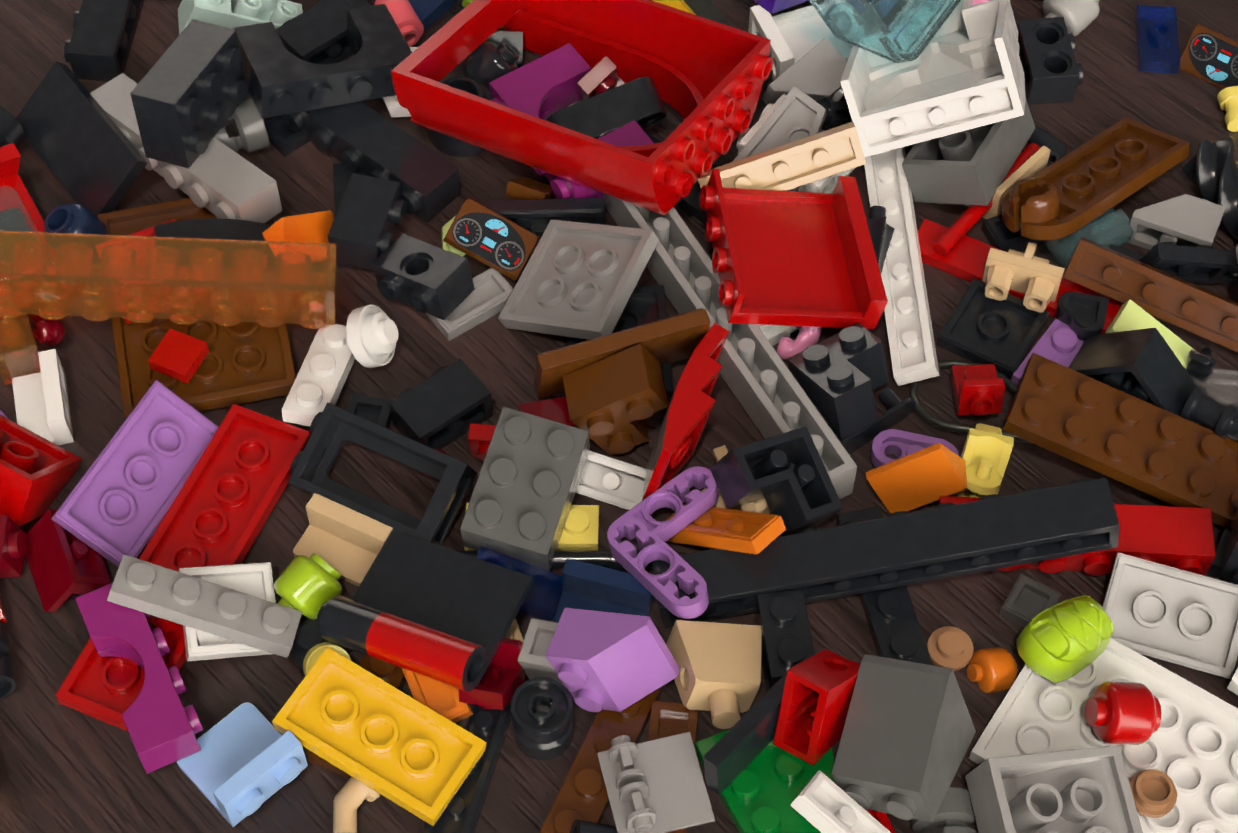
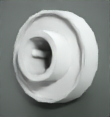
[346,304,399,369]

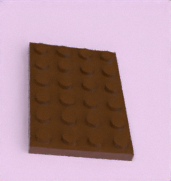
[98,198,296,419]

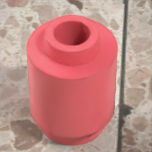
[374,0,424,47]

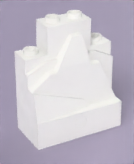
[840,0,1026,157]

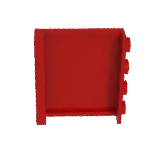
[700,169,888,329]

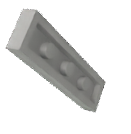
[107,554,302,658]

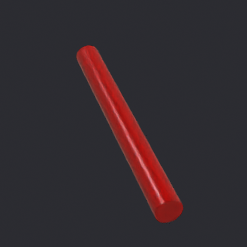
[933,143,1040,256]

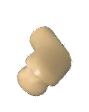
[333,777,381,833]

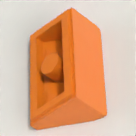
[262,210,334,269]
[866,443,967,514]

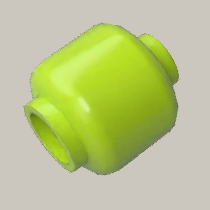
[274,553,342,620]

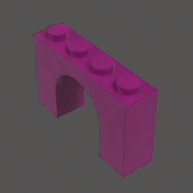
[489,43,654,199]

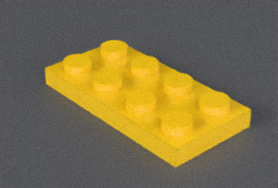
[272,647,486,826]

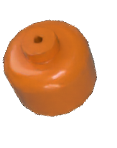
[967,647,1018,694]

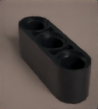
[546,76,667,139]

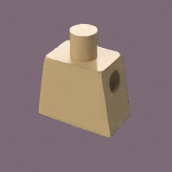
[666,620,762,729]

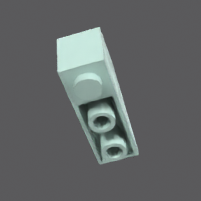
[178,0,303,35]

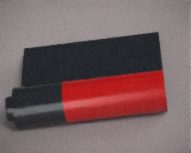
[317,530,535,692]

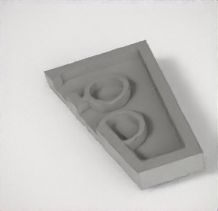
[733,86,827,192]

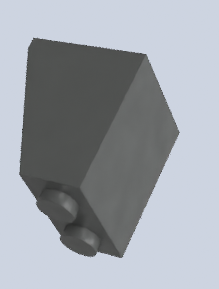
[832,654,976,823]

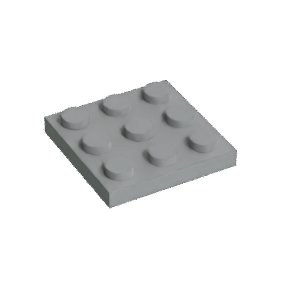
[498,219,659,340]

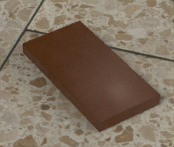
[534,308,711,400]

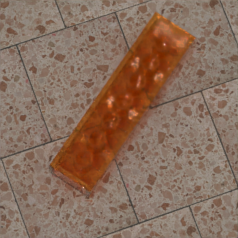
[0,231,337,329]

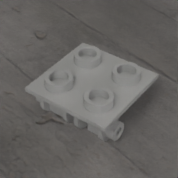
[597,732,715,833]

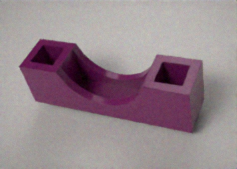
[75,583,203,774]

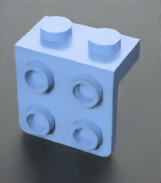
[177,702,308,827]

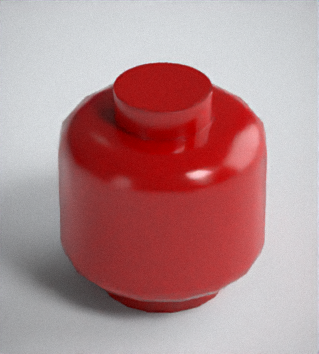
[1085,681,1162,745]

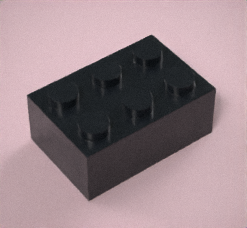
[130,19,249,169]

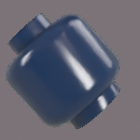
[44,202,107,264]

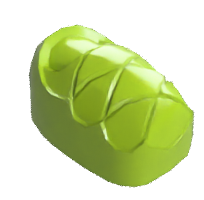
[1016,596,1113,684]

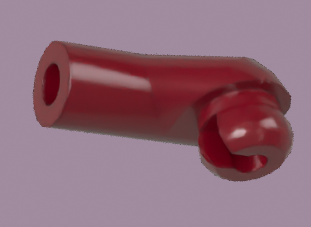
[29,303,65,345]

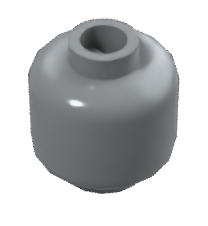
[1042,0,1100,36]

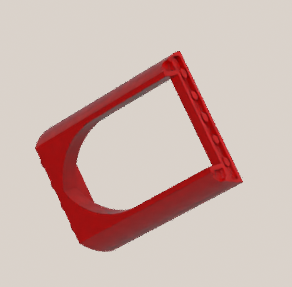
[391,0,773,216]

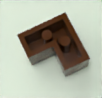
[562,343,669,456]

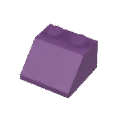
[545,608,680,712]

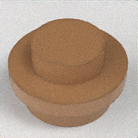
[927,626,974,671]
[1129,769,1177,818]

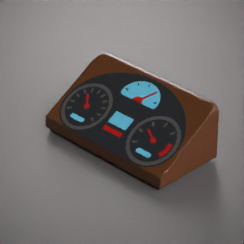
[1178,24,1238,89]
[443,198,538,281]

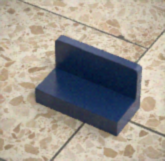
[553,558,654,623]

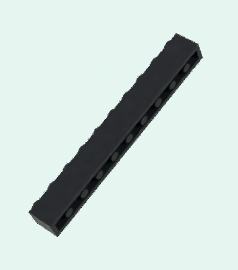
[652,478,1120,628]

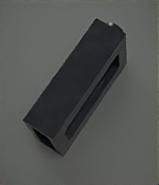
[288,402,477,546]

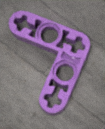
[607,466,719,619]

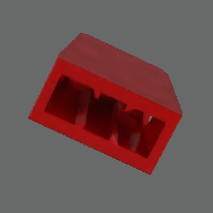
[773,650,860,766]

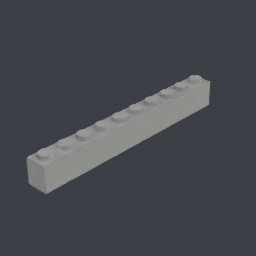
[603,193,857,499]

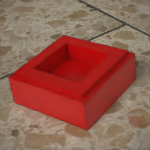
[148,328,209,383]

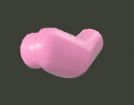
[777,326,822,360]

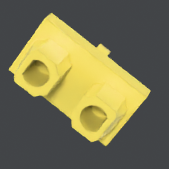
[950,423,1014,498]

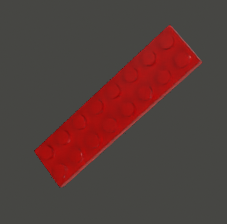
[55,404,311,731]

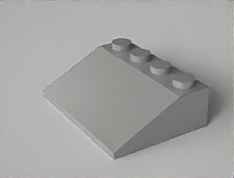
[965,745,1143,833]

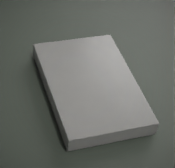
[1102,552,1238,679]

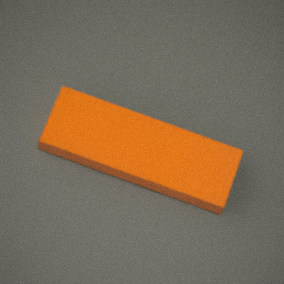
[665,504,786,555]

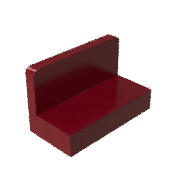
[25,509,111,613]

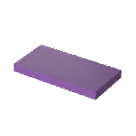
[51,380,219,568]

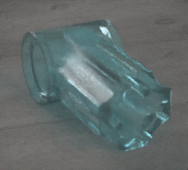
[1045,208,1134,269]

